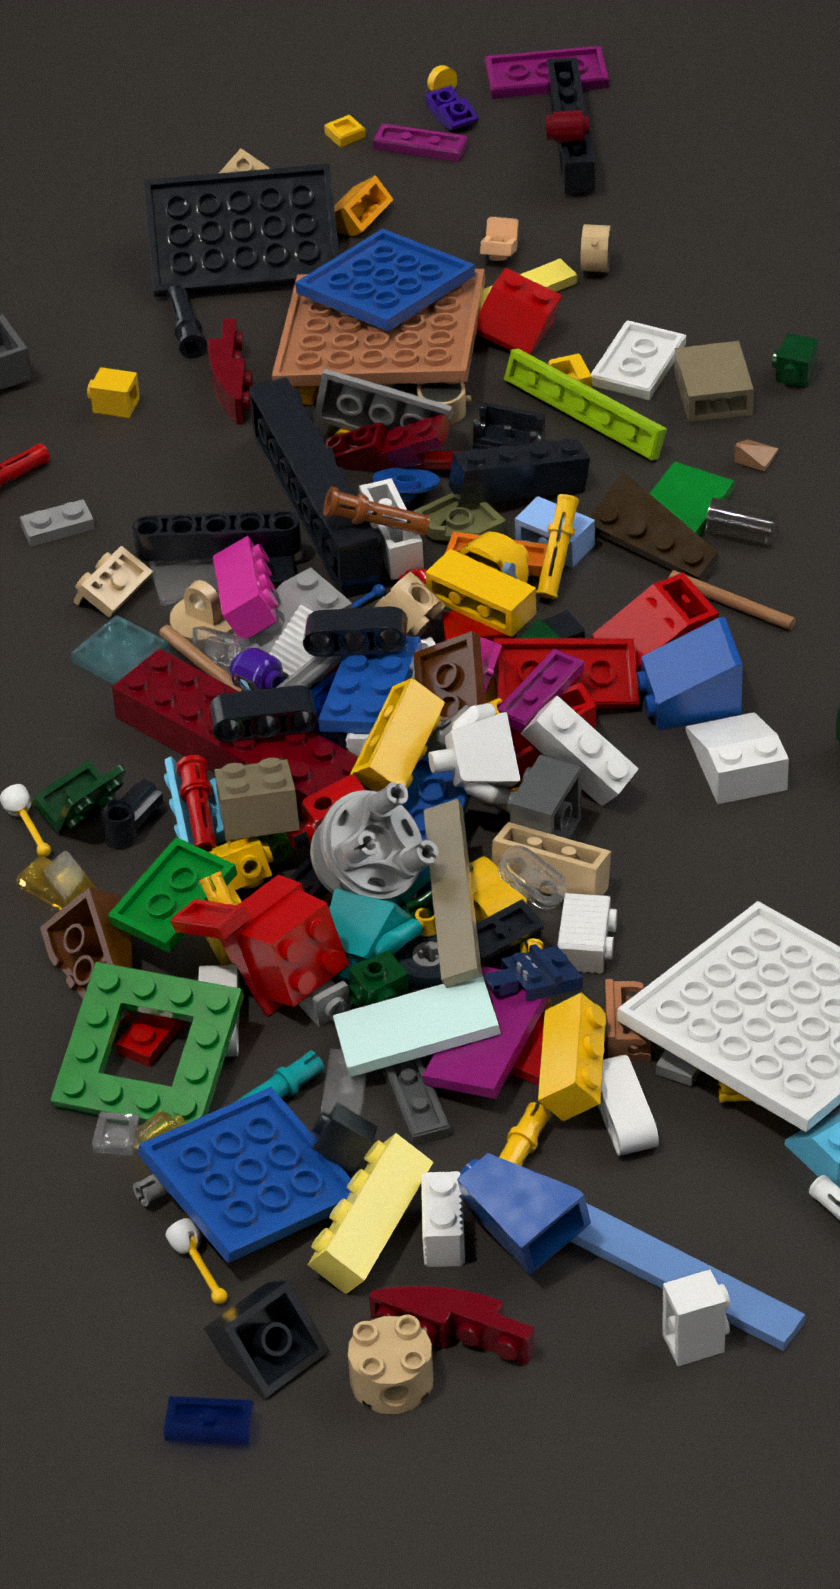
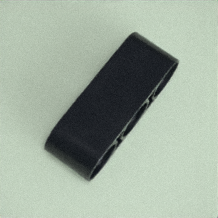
[303,606,408,657]
[210,685,318,742]

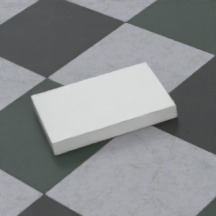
[591,320,686,400]

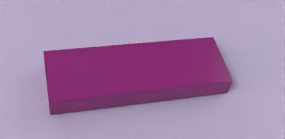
[373,124,468,162]
[497,648,584,732]

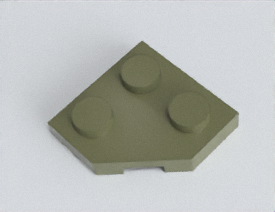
[412,492,507,541]

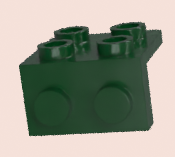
[31,759,127,835]

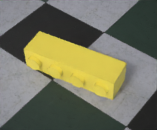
[308,1133,433,1294]

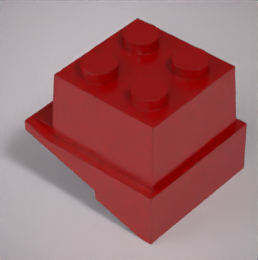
[219,875,349,1016]

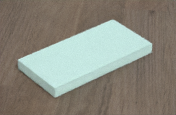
[333,975,501,1077]

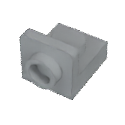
[298,979,351,1027]

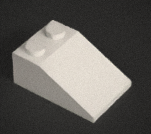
[686,712,789,804]

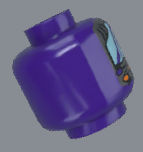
[230,648,284,691]

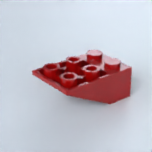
[592,572,719,672]

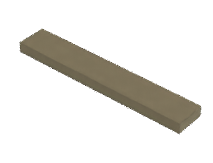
[423,799,482,988]

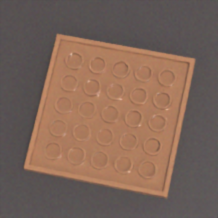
[272,269,486,388]

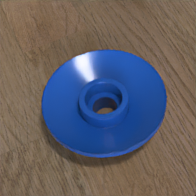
[372,468,440,501]

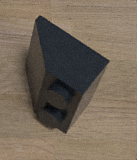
[204,1281,329,1398]

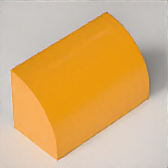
[334,175,394,236]

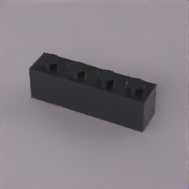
[449,439,591,505]

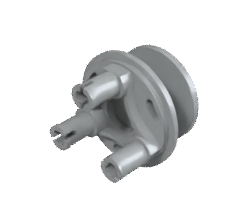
[310,782,438,900]

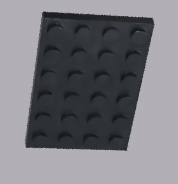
[144,163,339,297]

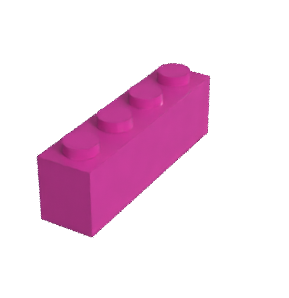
[213,536,278,642]

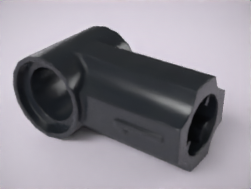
[101,779,163,849]

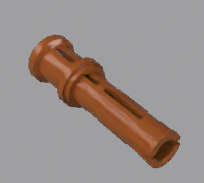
[323,486,430,536]

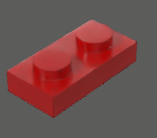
[116,1013,186,1067]

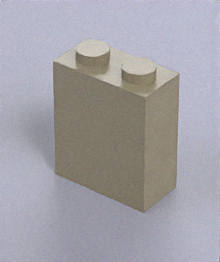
[674,341,754,422]

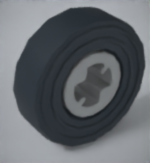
[395,934,444,990]

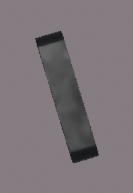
[132,510,302,561]

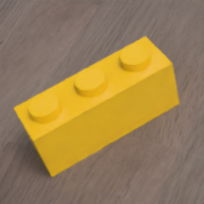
[425,549,536,637]
[350,678,445,792]
[538,993,606,1121]

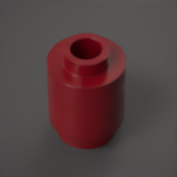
[546,110,590,143]

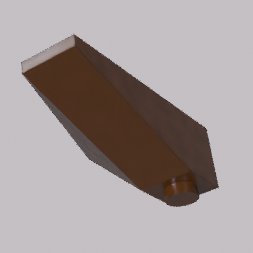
[40,887,134,1028]

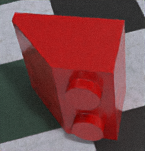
[476,268,562,355]

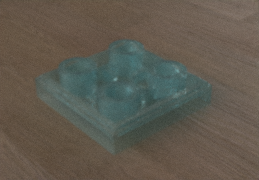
[71,615,170,685]

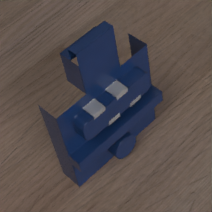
[484,944,583,1002]

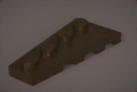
[589,472,719,581]

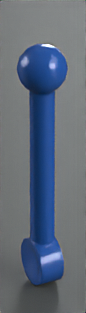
[352,584,386,608]

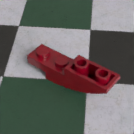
[208,318,253,425]
[325,414,450,471]
[369,1286,535,1365]

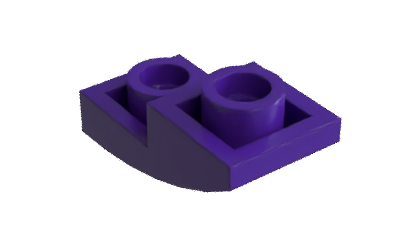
[424,85,479,130]

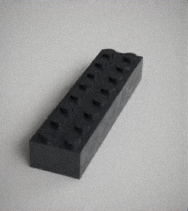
[249,377,384,598]

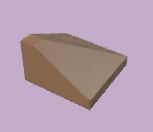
[734,439,779,472]

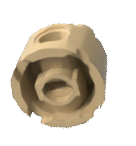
[374,572,447,637]
[348,1315,433,1414]

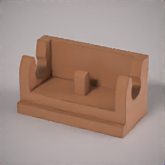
[605,979,651,1063]

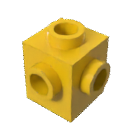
[212,836,274,890]

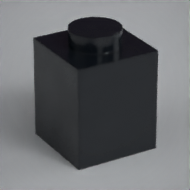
[311,1102,378,1173]

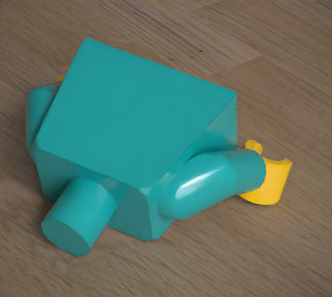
[329,888,436,983]

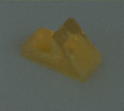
[17,851,97,910]

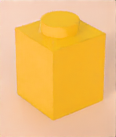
[87,367,140,418]

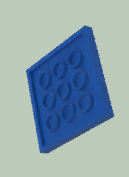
[295,229,476,331]
[138,1087,351,1263]

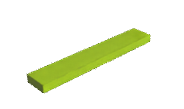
[504,348,667,460]

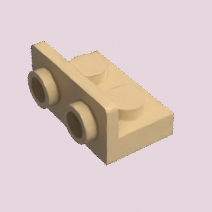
[73,545,153,618]

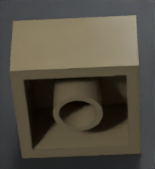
[214,758,300,840]

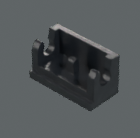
[472,402,546,449]
[476,899,544,969]

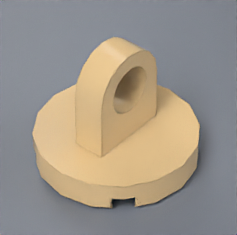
[170,580,234,649]

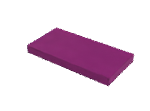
[485,46,609,99]
[422,966,551,1099]

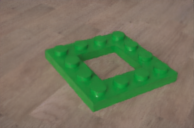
[50,962,244,1130]

